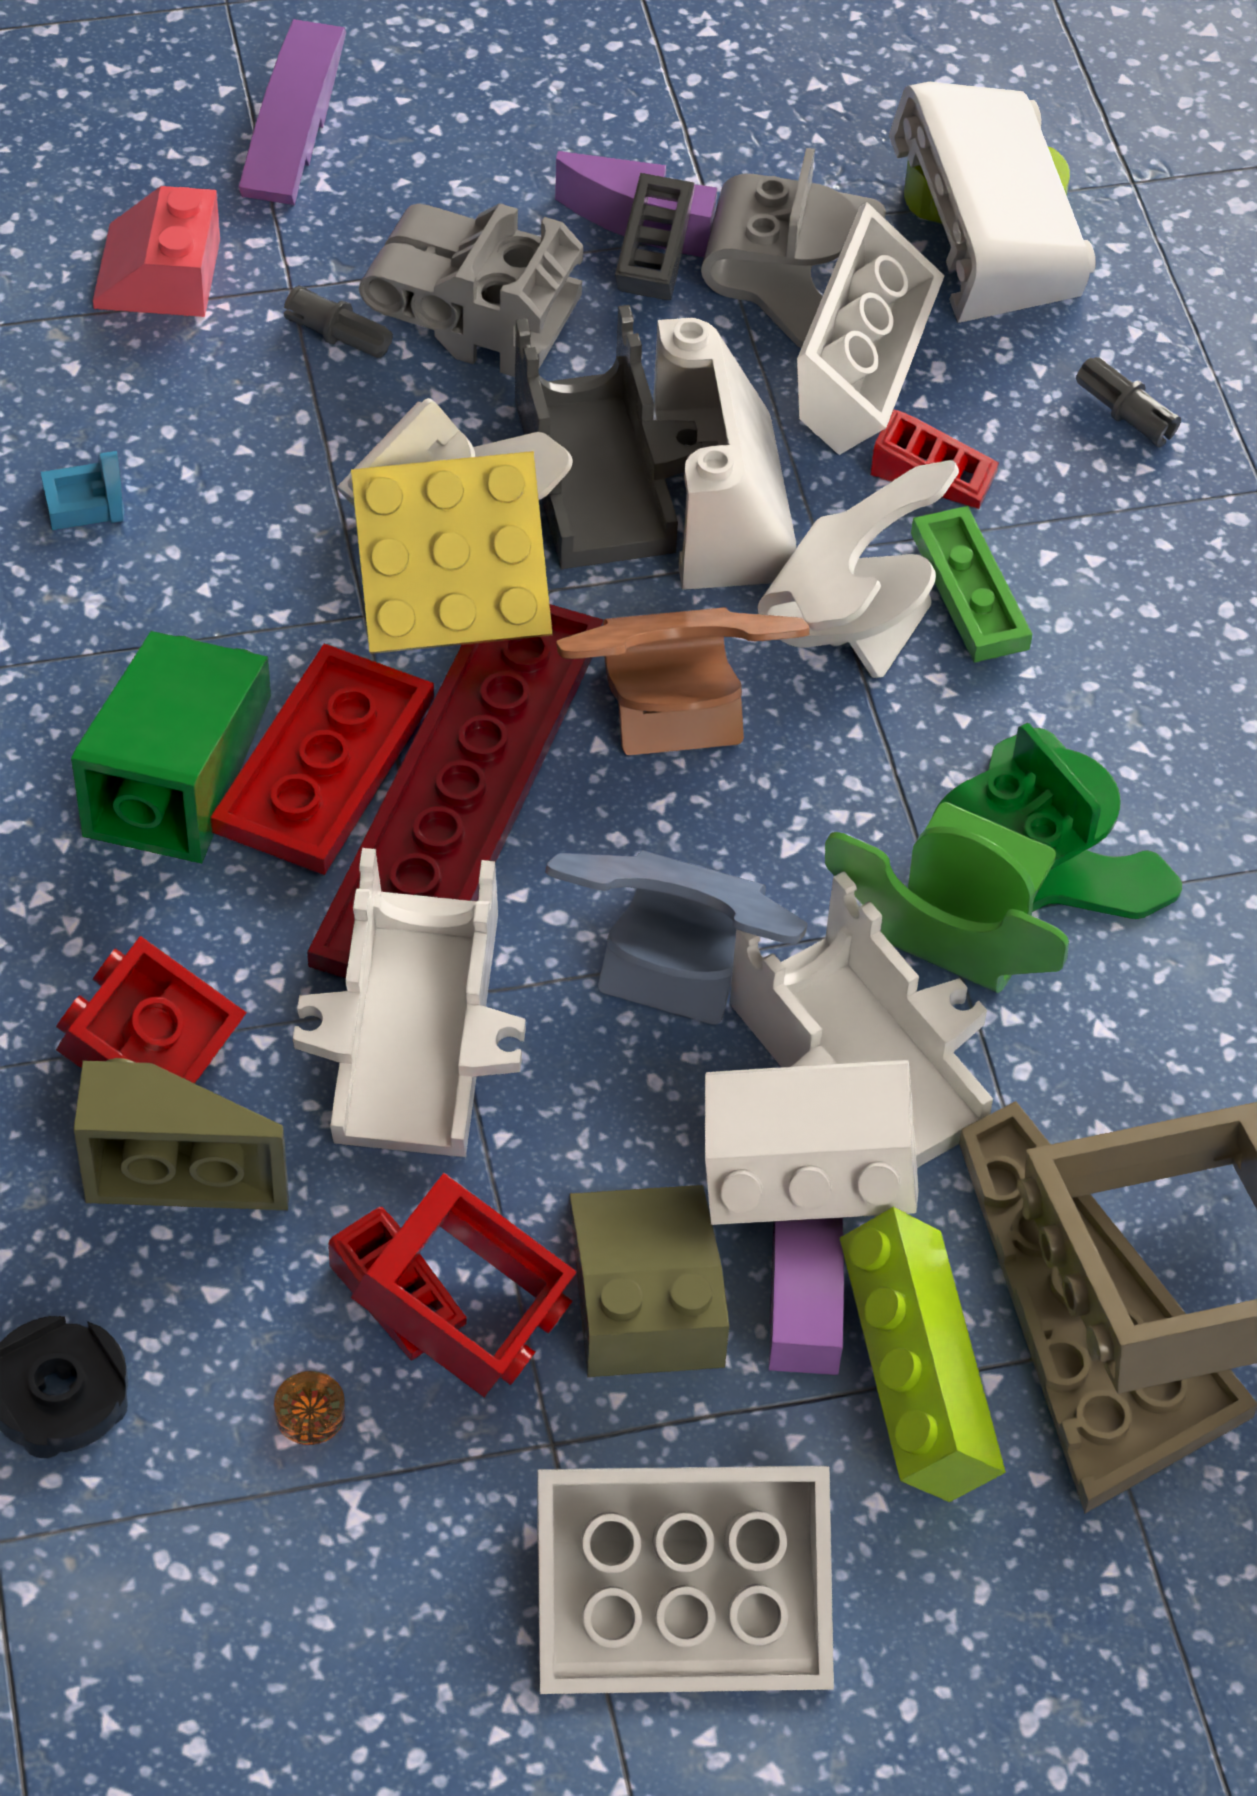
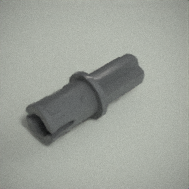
[283,285,393,358]
[1076,357,1181,447]

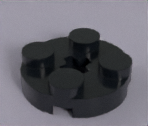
[0,1316,129,1458]

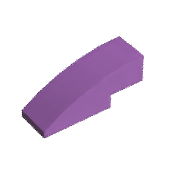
[555,151,717,257]
[769,1217,844,1375]

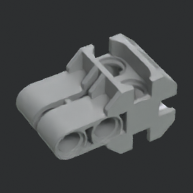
[359,203,583,377]

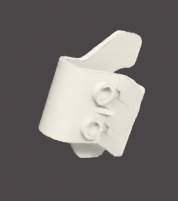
[337,398,573,508]
[758,460,959,678]

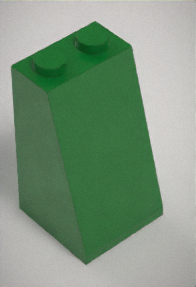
[71,631,271,864]

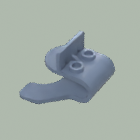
[545,850,808,1025]

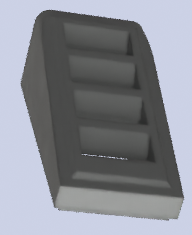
[615,173,695,300]

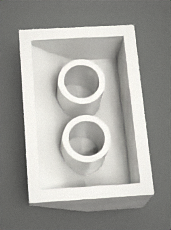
[705,1060,919,1225]

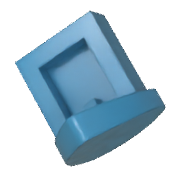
[41,451,124,530]

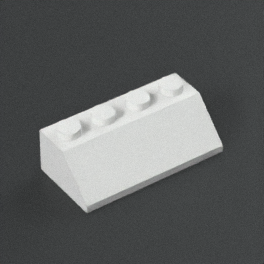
[797,202,945,455]

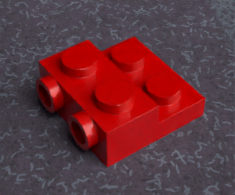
[56,936,247,1084]

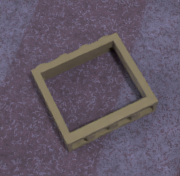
[1017,1102,1257,1394]

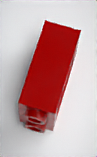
[351,1173,577,1398]

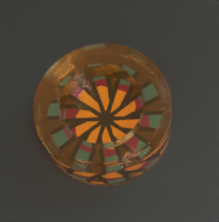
[274,1371,345,1445]

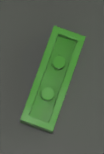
[911,506,1033,663]

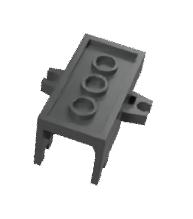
[515,305,703,569]

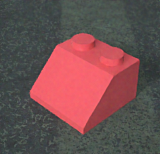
[93,186,220,317]

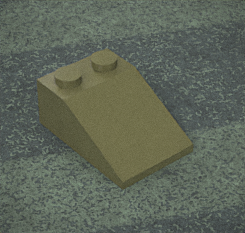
[74,1058,289,1211]
[569,1185,730,1377]

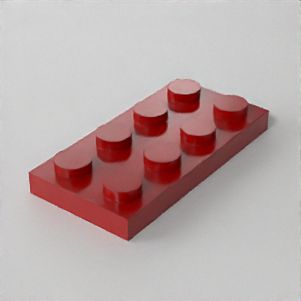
[211,643,434,875]

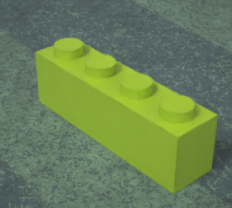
[840,1207,1006,1502]

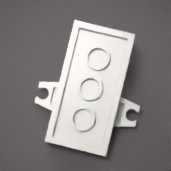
[293,848,526,1157]
[729,871,993,1168]

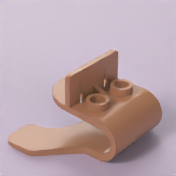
[556,607,810,755]

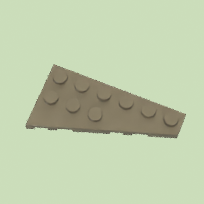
[959,1101,1257,1514]

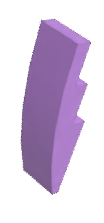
[239,19,346,205]

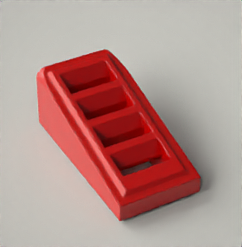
[870,409,999,509]
[328,1206,467,1361]

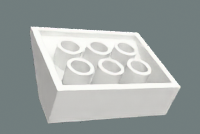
[537,1466,834,1694]

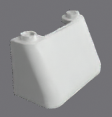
[889,82,1096,323]
[653,318,796,590]

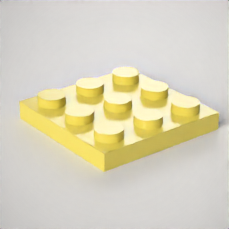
[351,451,552,654]

